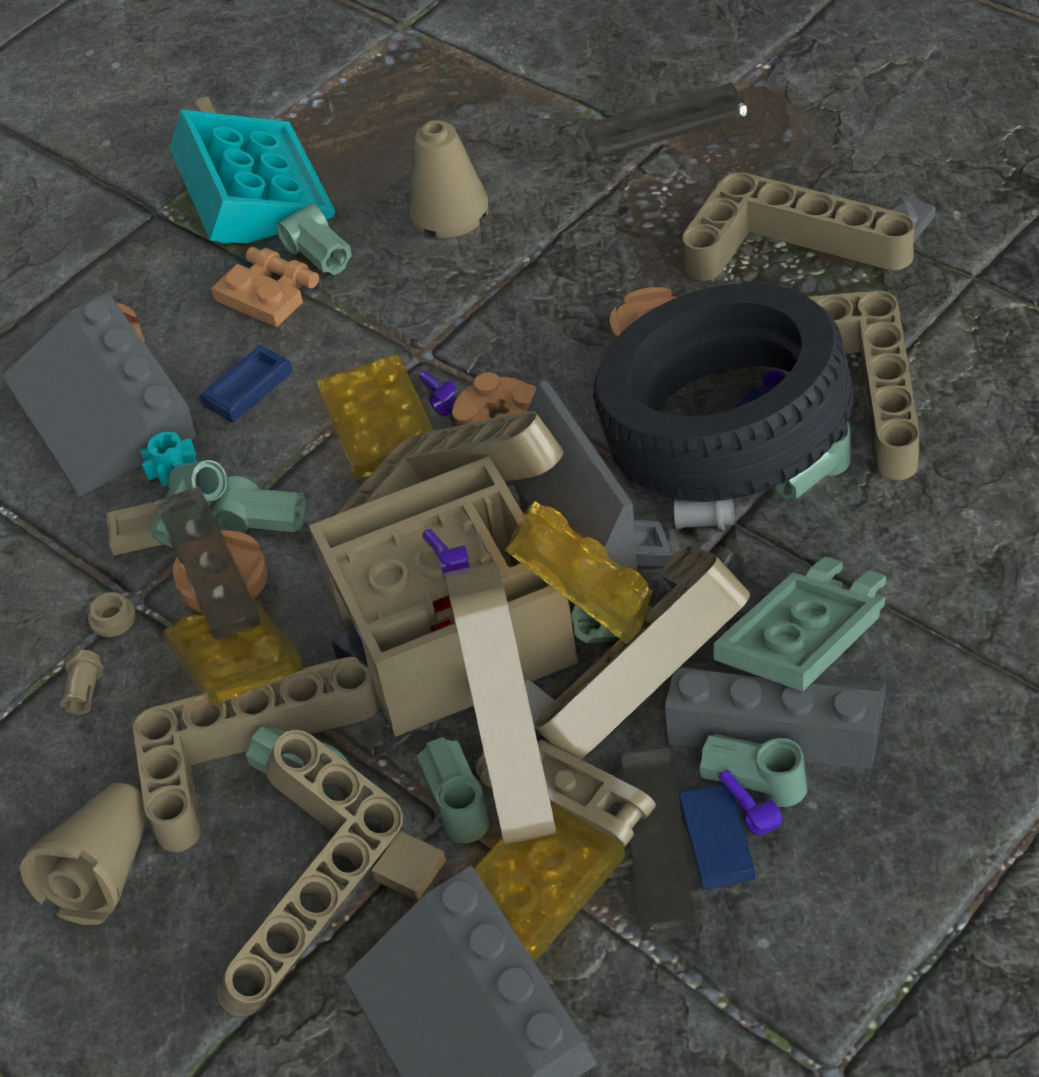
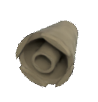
[408,120,489,238]
[20,783,148,925]

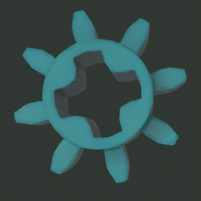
[140,432,196,487]

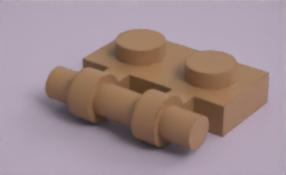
[211,247,319,327]

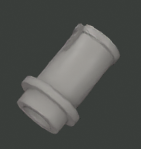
[674,499,734,530]

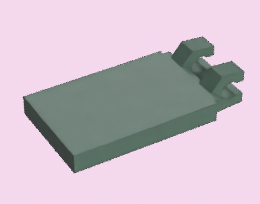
[714,556,886,692]

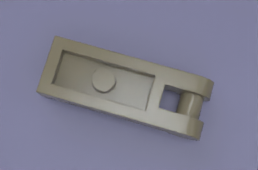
[538,740,656,848]

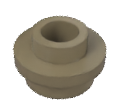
[88,592,136,637]

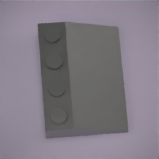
[2,293,196,497]
[506,380,640,607]
[344,865,597,1077]

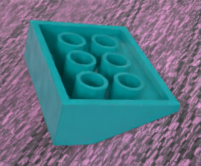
[169,109,335,244]

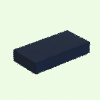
[200,345,293,423]
[679,784,755,890]

